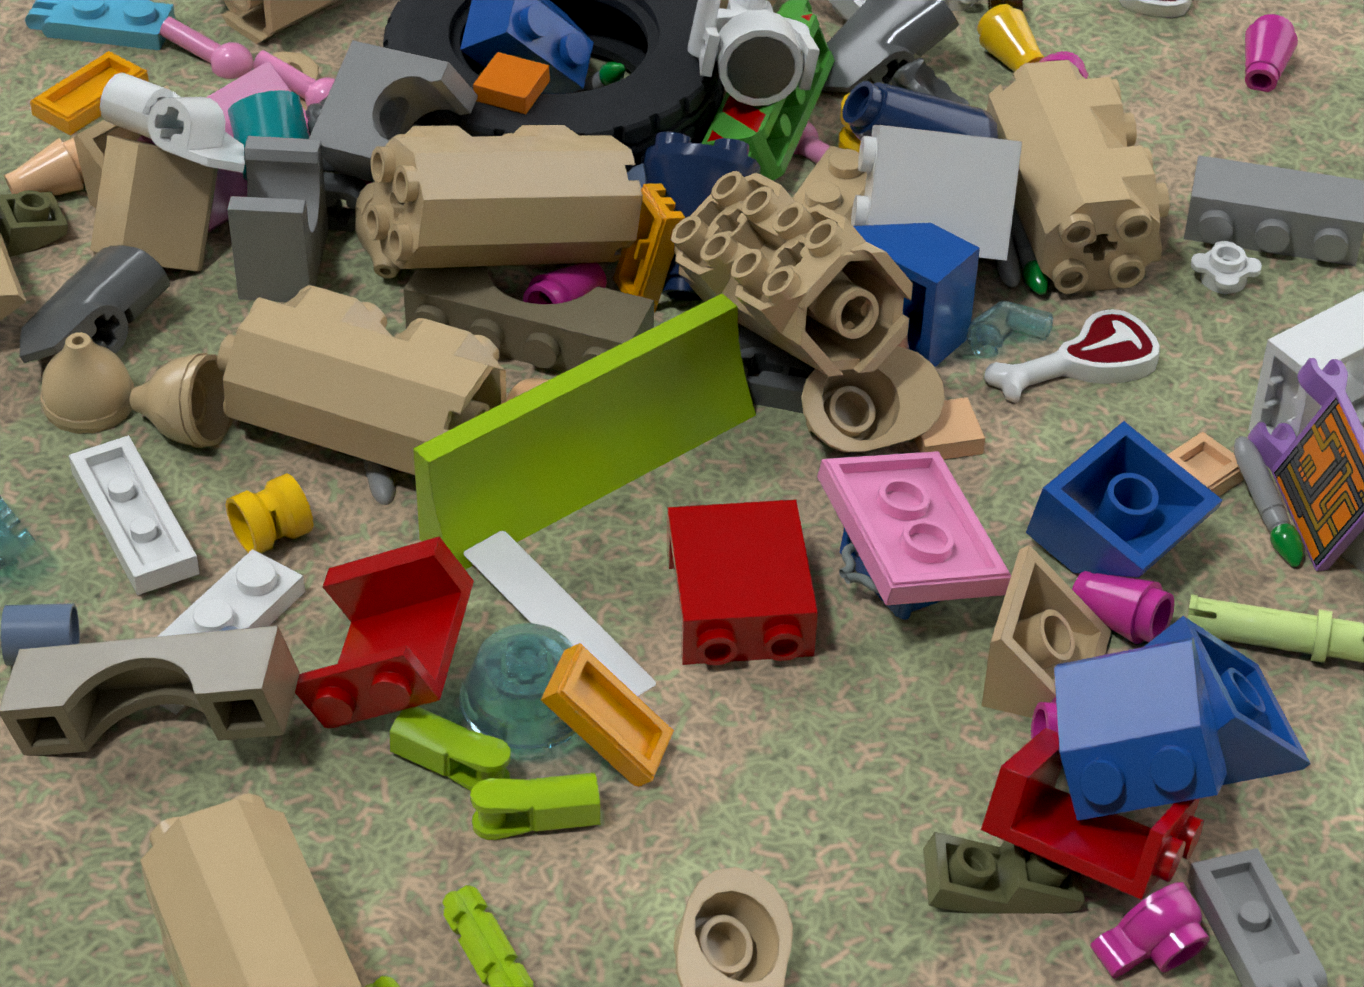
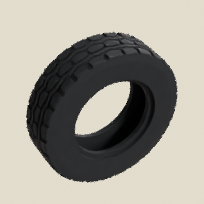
[383,0,724,172]

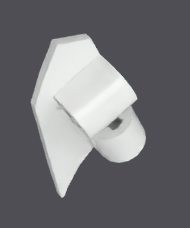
[100,73,245,173]

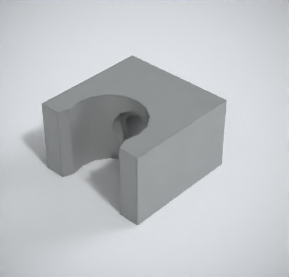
[309,40,478,182]
[227,136,329,302]

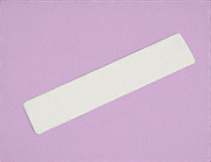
[464,531,656,696]

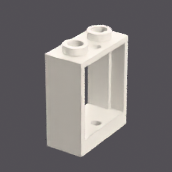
[1248,291,1364,438]

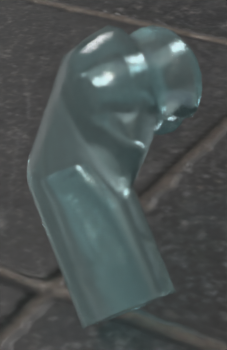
[966,301,1053,358]

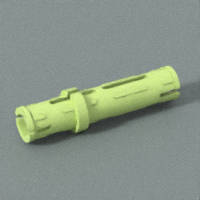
[1188,594,1364,663]

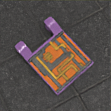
[1247,358,1364,571]

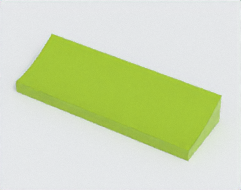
[413,293,756,570]

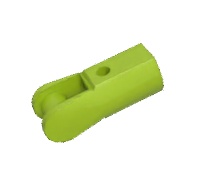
[389,706,511,791]
[470,772,601,840]

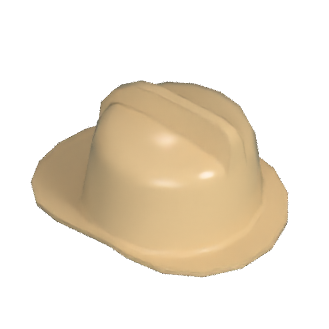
[801,346,945,453]
[673,867,793,987]

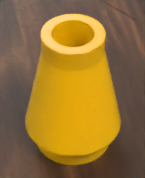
[977,4,1044,72]

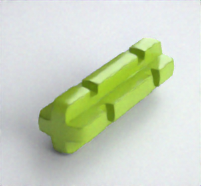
[442,885,534,987]

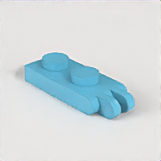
[25,0,176,50]

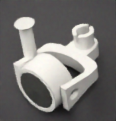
[687,0,820,106]

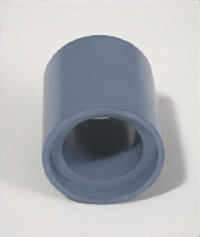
[1,603,80,666]

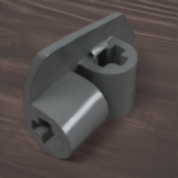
[821,0,959,92]
[20,245,170,363]

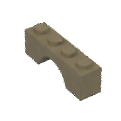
[403,266,654,372]
[0,626,300,756]

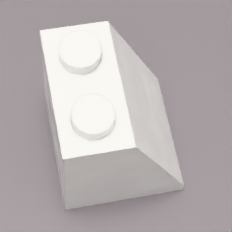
[851,125,1022,261]

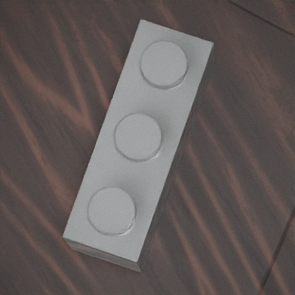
[1184,155,1364,266]

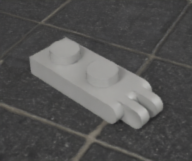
[1187,848,1328,987]

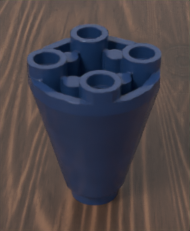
[842,81,998,141]
[644,132,761,302]

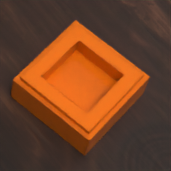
[473,52,550,114]

